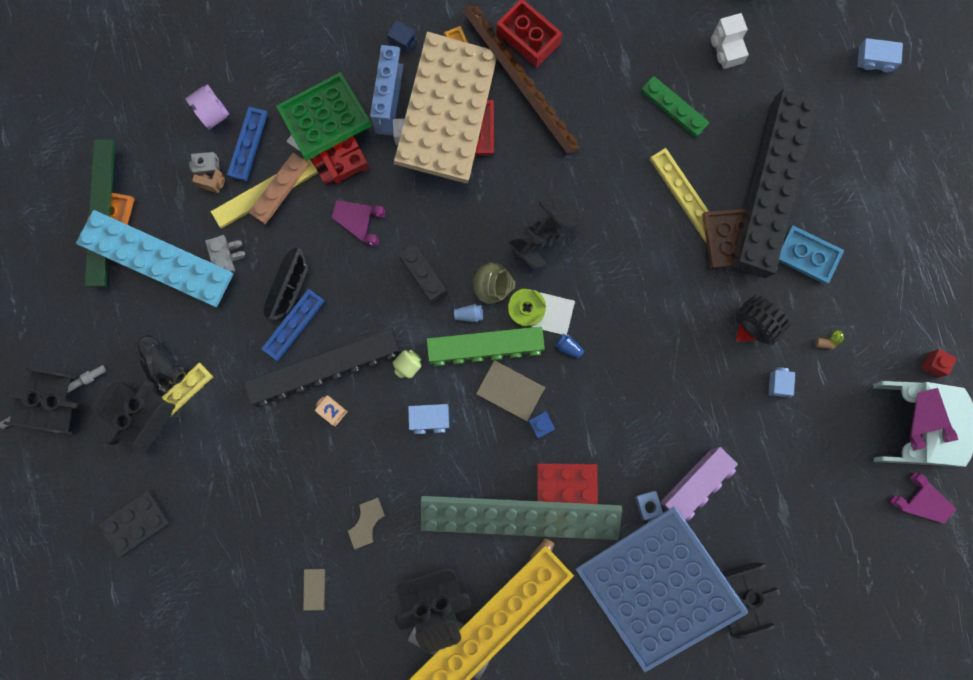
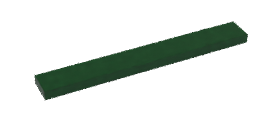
[85,140,115,287]

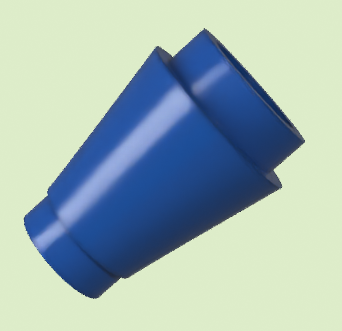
[555,333,584,360]

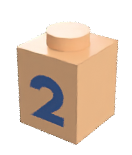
[315,395,348,427]

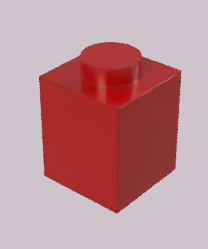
[921,349,957,378]

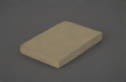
[476,360,545,422]

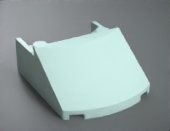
[873,381,973,467]

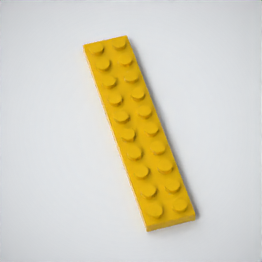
[409,546,574,680]

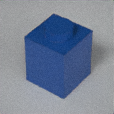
[528,412,555,439]

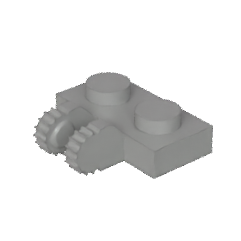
[205,235,245,272]

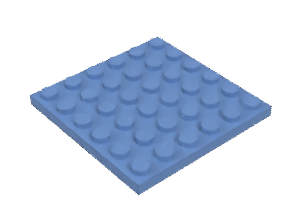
[576,506,748,672]

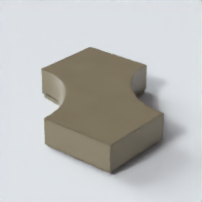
[348,498,385,550]

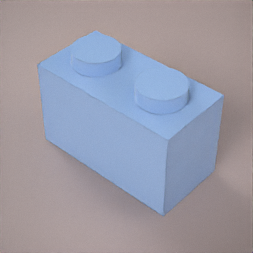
[857,38,903,72]
[408,404,449,434]

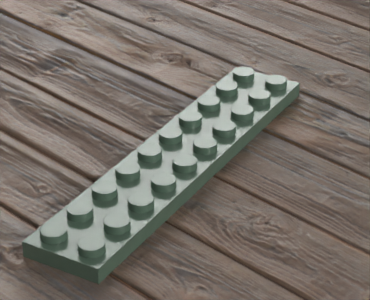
[421,496,622,540]

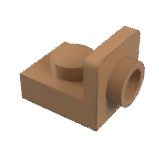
[192,170,225,193]

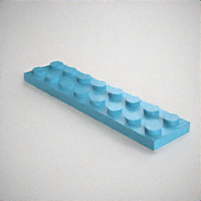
[76,210,233,308]

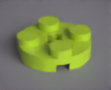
[508,289,546,328]

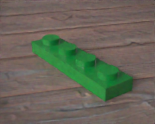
[641,76,710,138]

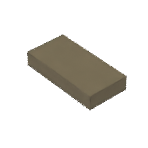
[303,569,325,610]

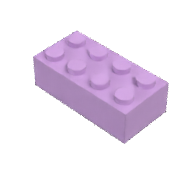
[660,447,738,522]

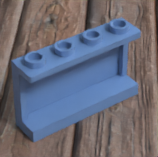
[370,45,404,136]

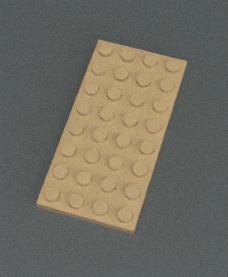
[394,32,497,184]

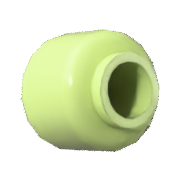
[393,350,422,378]

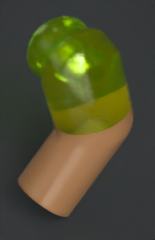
[815,330,844,349]

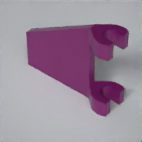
[332,200,386,246]
[910,388,959,451]
[889,472,956,523]

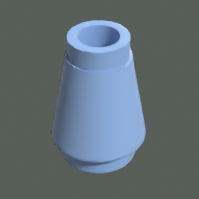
[454,304,483,323]

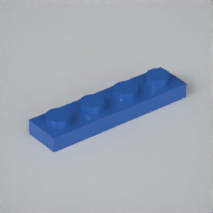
[227,107,268,182]
[262,289,325,361]

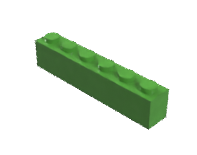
[427,327,545,367]

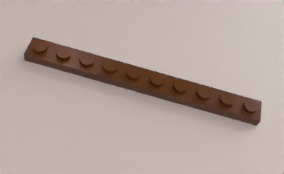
[462,5,580,154]

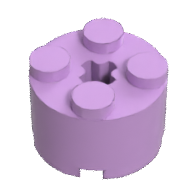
[185,84,229,130]

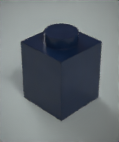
[387,20,416,54]

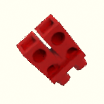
[312,136,370,184]

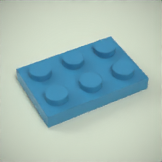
[779,225,844,285]

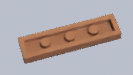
[249,153,309,224]

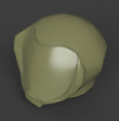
[473,262,515,304]

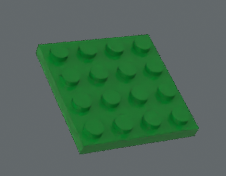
[276,72,372,161]

